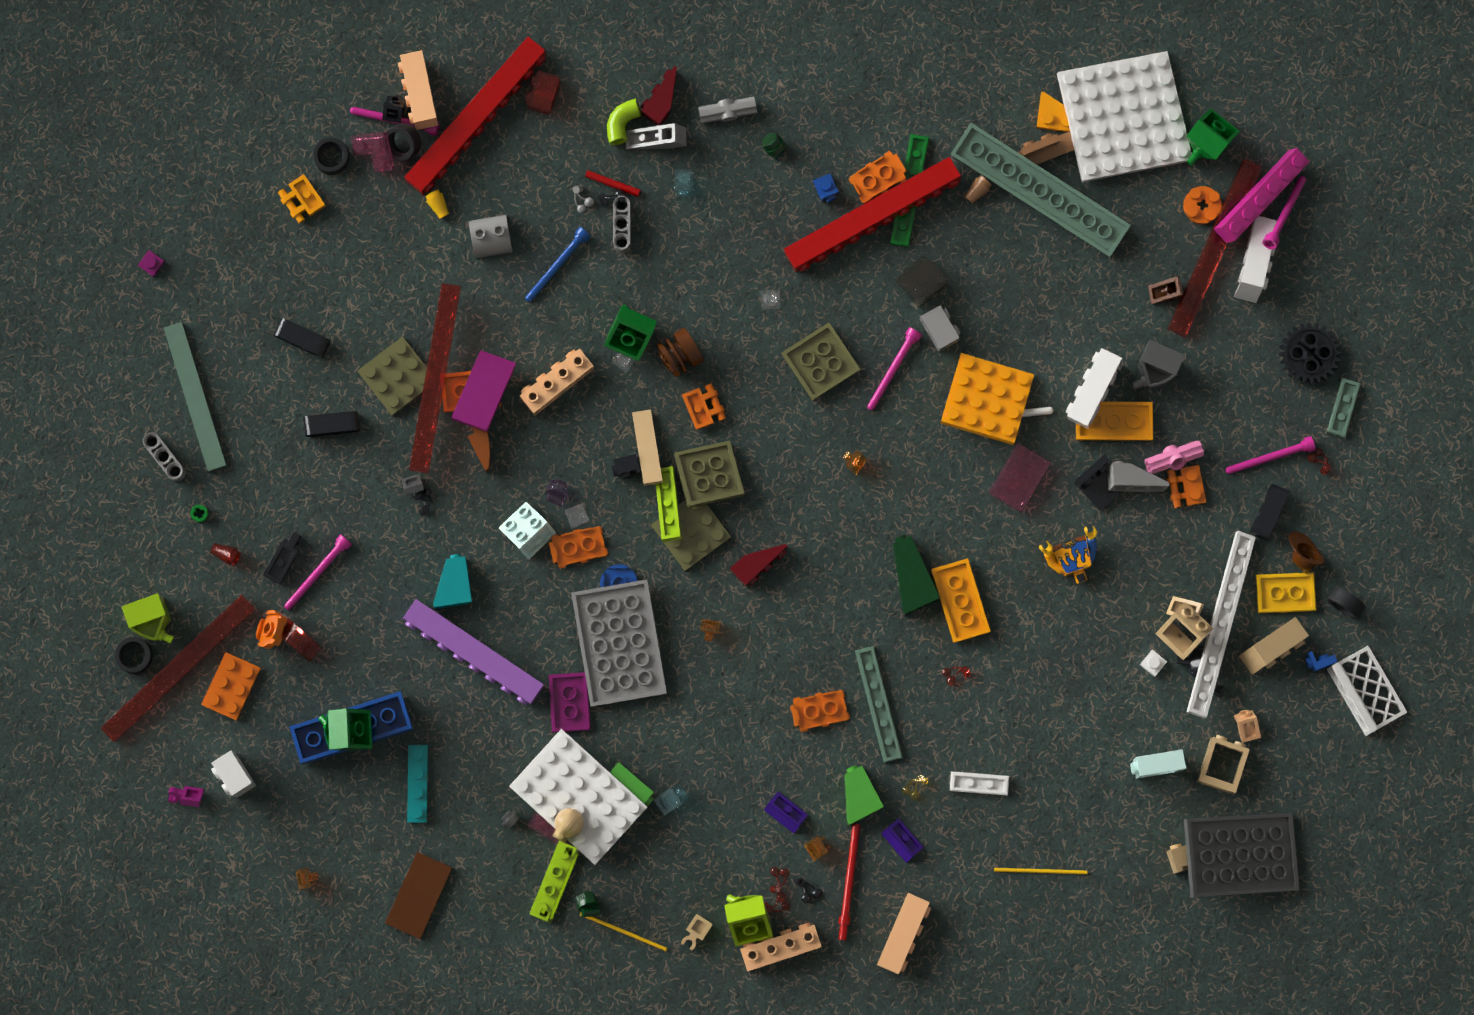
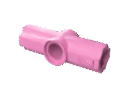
[1145,440,1204,474]

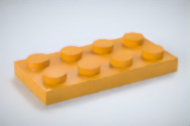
[1076,402,1153,441]
[931,558,991,643]

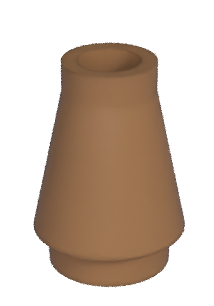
[965,175,992,204]

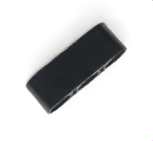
[273,318,331,358]
[303,411,360,437]
[1249,483,1290,541]

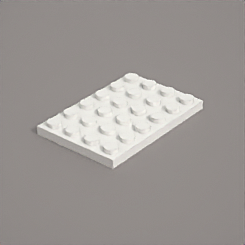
[509,729,648,865]

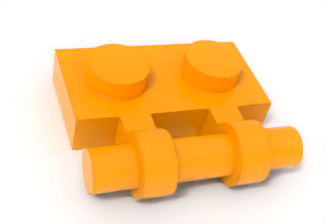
[278,174,326,224]

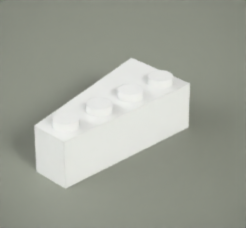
[1234,216,1277,303]
[1066,348,1123,429]

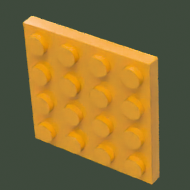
[940,353,1034,445]

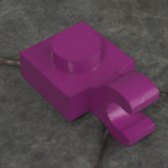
[168,786,204,807]

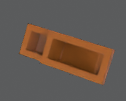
[467,427,491,473]

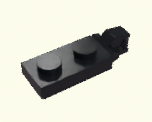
[263,532,302,585]

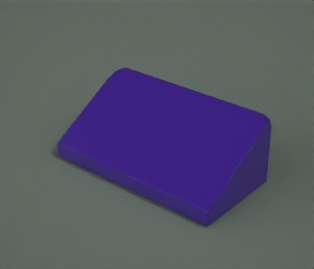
[764,792,808,833]
[881,818,924,863]

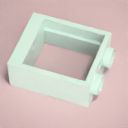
[1130,749,1186,779]

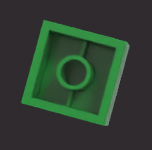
[1186,108,1240,166]
[604,304,657,361]
[318,708,372,751]

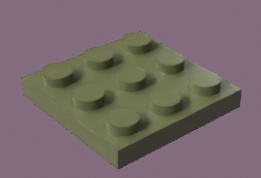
[781,322,860,401]
[357,336,438,416]
[674,441,744,508]
[651,500,731,571]

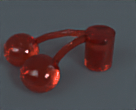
[1307,448,1331,475]
[942,666,971,686]
[770,867,789,893]
[764,892,790,912]

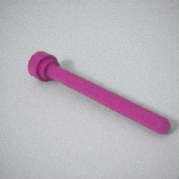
[350,107,440,136]
[1262,176,1306,250]
[868,327,922,410]
[1226,436,1316,474]
[284,534,352,610]

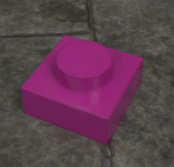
[138,250,165,277]

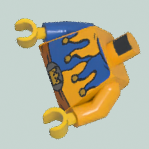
[1039,526,1097,584]

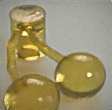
[902,775,928,800]

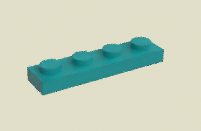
[407,745,428,823]

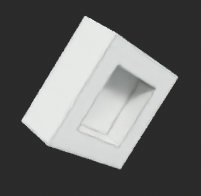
[1140,650,1167,677]

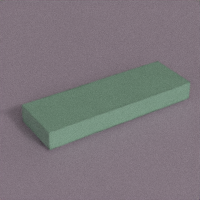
[1326,378,1361,438]

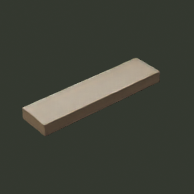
[632,409,663,486]

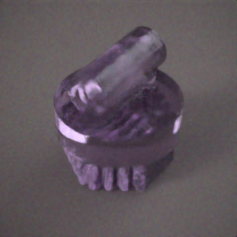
[546,479,568,507]

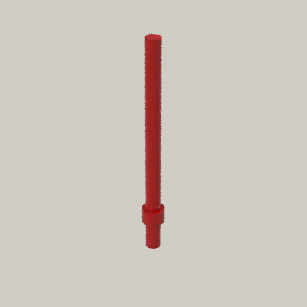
[838,824,860,941]

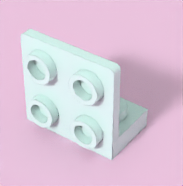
[499,502,557,559]

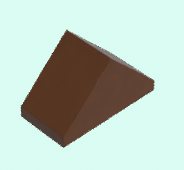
[1148,276,1183,304]

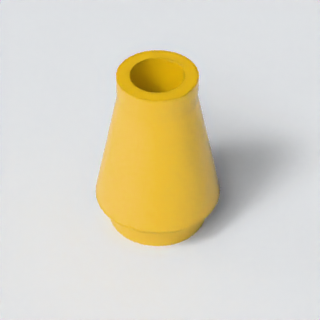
[425,189,449,219]

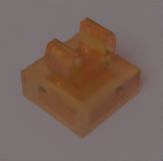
[842,450,867,475]
[700,619,721,641]
[804,836,831,861]
[296,868,319,890]

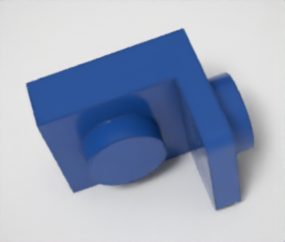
[813,174,839,203]
[1305,651,1337,672]

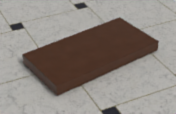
[385,852,452,939]

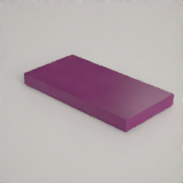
[451,350,516,432]

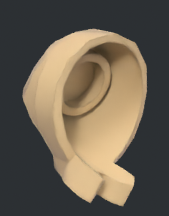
[553,808,584,843]

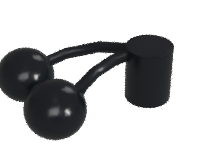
[598,190,626,206]
[413,488,432,516]
[794,878,822,903]

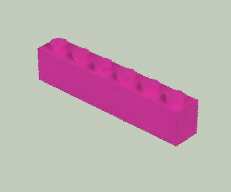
[1214,148,1310,243]

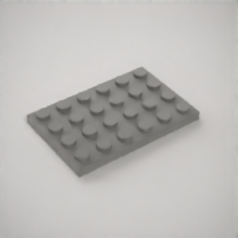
[571,580,667,707]

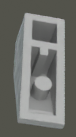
[626,123,686,150]
[1106,461,1169,492]

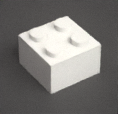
[211,751,256,798]

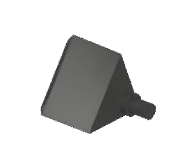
[1132,340,1185,390]

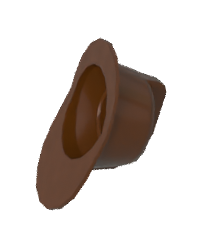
[1289,531,1324,573]

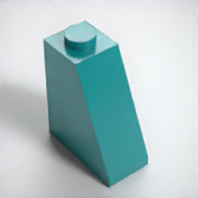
[433,554,473,609]

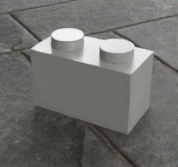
[920,305,960,352]

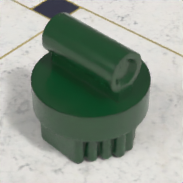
[762,133,787,160]
[576,891,600,917]

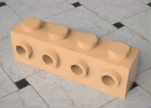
[398,50,438,130]
[519,348,594,416]
[877,893,931,974]
[740,923,822,972]

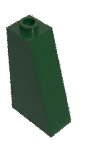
[893,535,940,616]

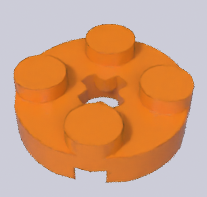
[1183,186,1222,225]
[256,610,287,649]

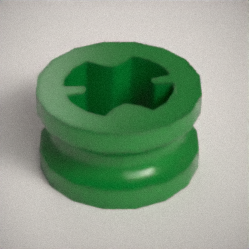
[190,505,209,523]

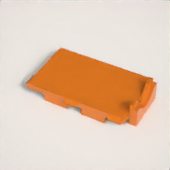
[848,151,908,203]
[548,526,608,569]
[790,690,850,732]

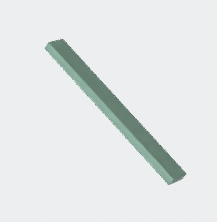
[164,322,227,472]

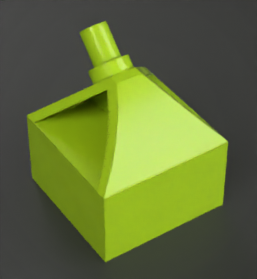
[121,593,174,644]
[724,894,773,947]

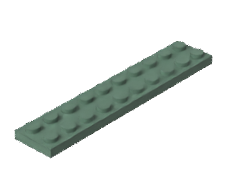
[950,123,1131,257]

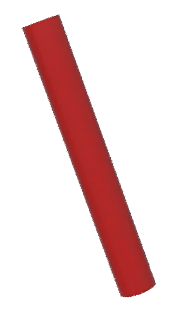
[585,170,641,197]

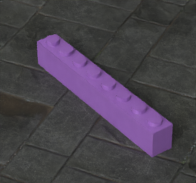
[403,599,544,705]

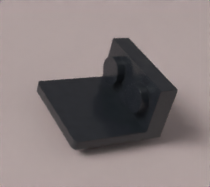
[1074,454,1122,510]

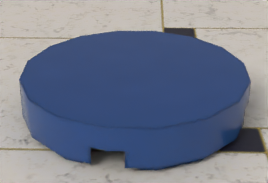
[600,564,638,587]

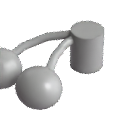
[573,185,594,213]

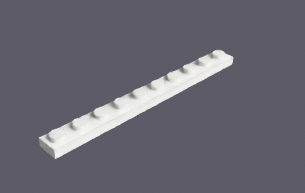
[1187,531,1256,718]

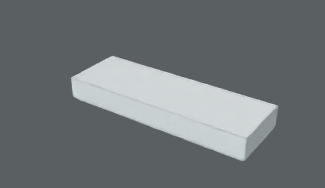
[950,771,1009,796]

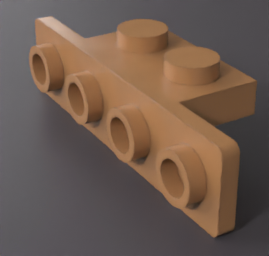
[1018,131,1074,165]

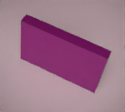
[549,672,591,733]

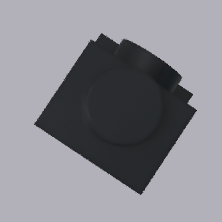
[382,95,406,123]
[611,454,641,479]

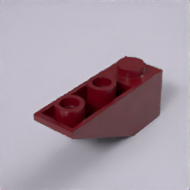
[640,66,677,126]
[730,544,788,587]

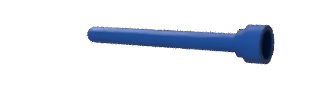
[525,227,591,302]

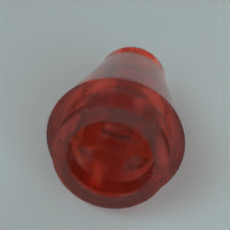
[211,543,241,566]

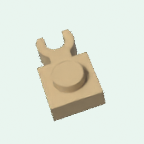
[681,914,713,950]

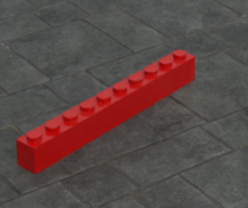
[404,36,546,195]
[784,157,961,272]

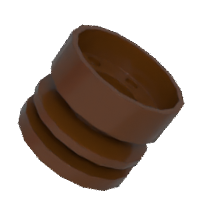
[656,327,704,378]

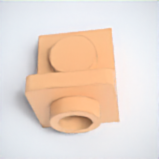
[1234,710,1261,743]

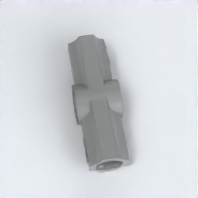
[698,97,757,124]

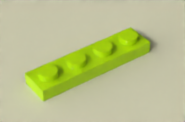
[656,466,682,542]

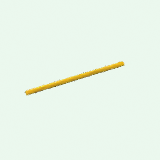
[994,868,1087,874]
[580,913,667,951]

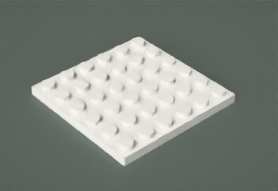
[1057,51,1192,182]

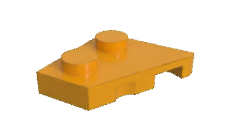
[1036,92,1070,132]

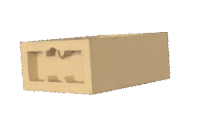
[1156,602,1214,660]
[1197,735,1250,794]

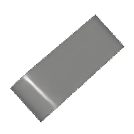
[613,196,631,254]
[143,432,186,482]

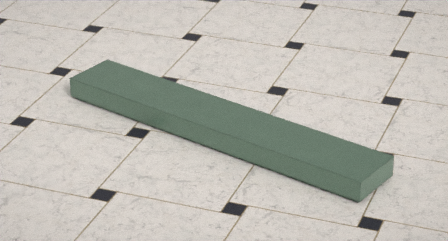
[855,646,903,763]

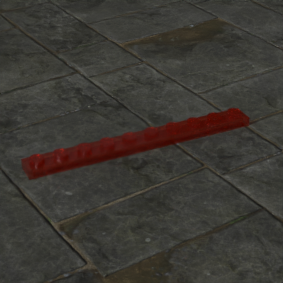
[1168,159,1262,338]
[409,283,461,474]
[100,594,255,743]

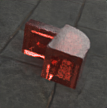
[281,618,322,662]

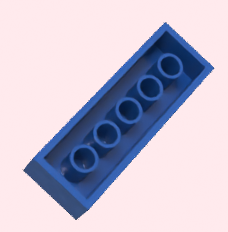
[289,691,414,765]

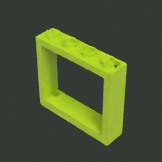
[529,841,580,924]

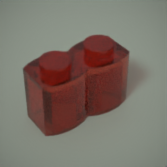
[525,71,561,115]

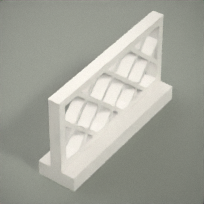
[1327,646,1407,736]

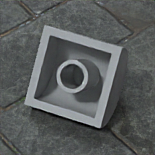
[469,215,513,259]

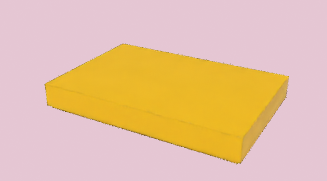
[1256,572,1316,614]

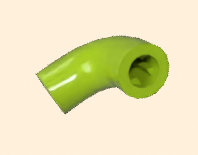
[607,98,642,146]

